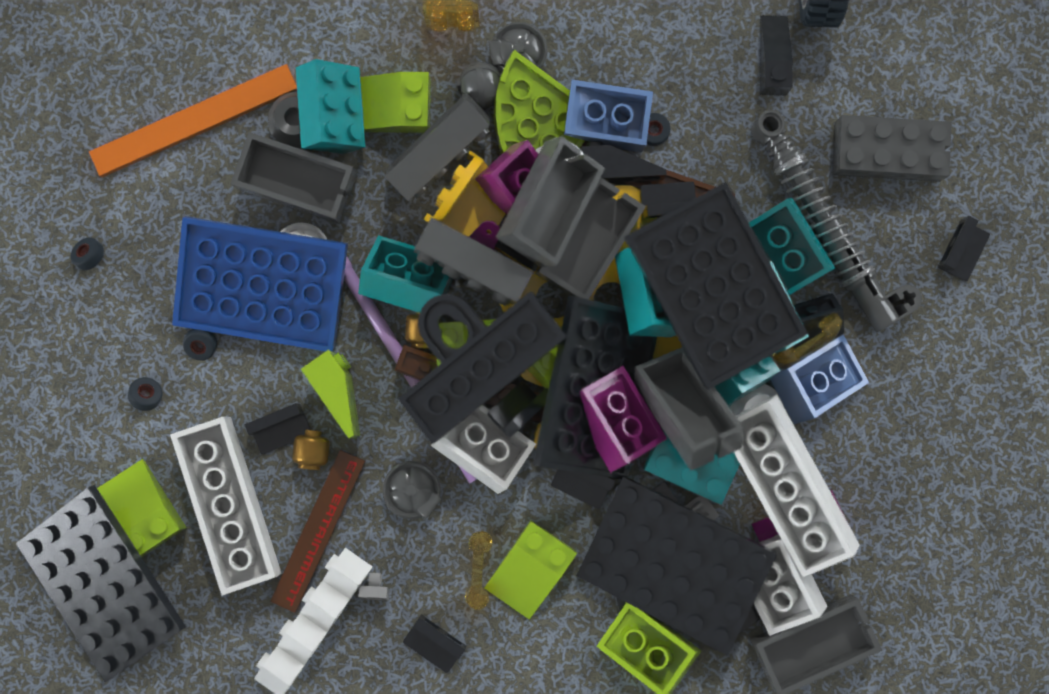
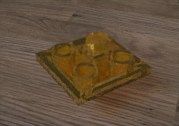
[423,0,480,31]

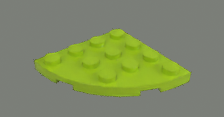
[494,50,585,154]

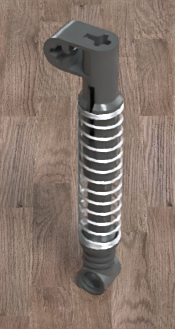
[751,110,922,332]

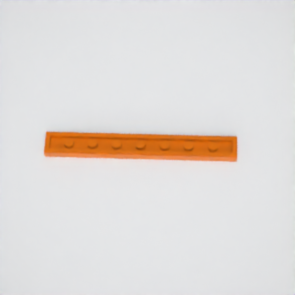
[89,64,297,177]

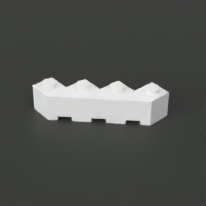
[254,548,372,694]

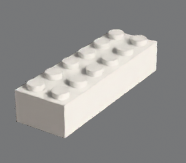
[734,395,860,577]
[170,416,282,595]

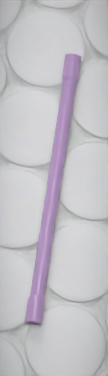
[344,257,476,484]

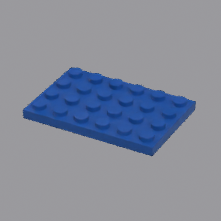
[172,216,348,352]

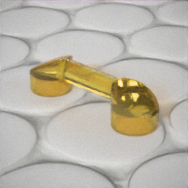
[772,313,842,364]
[465,531,493,610]

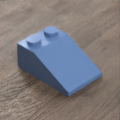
[564,80,653,153]
[770,335,869,424]

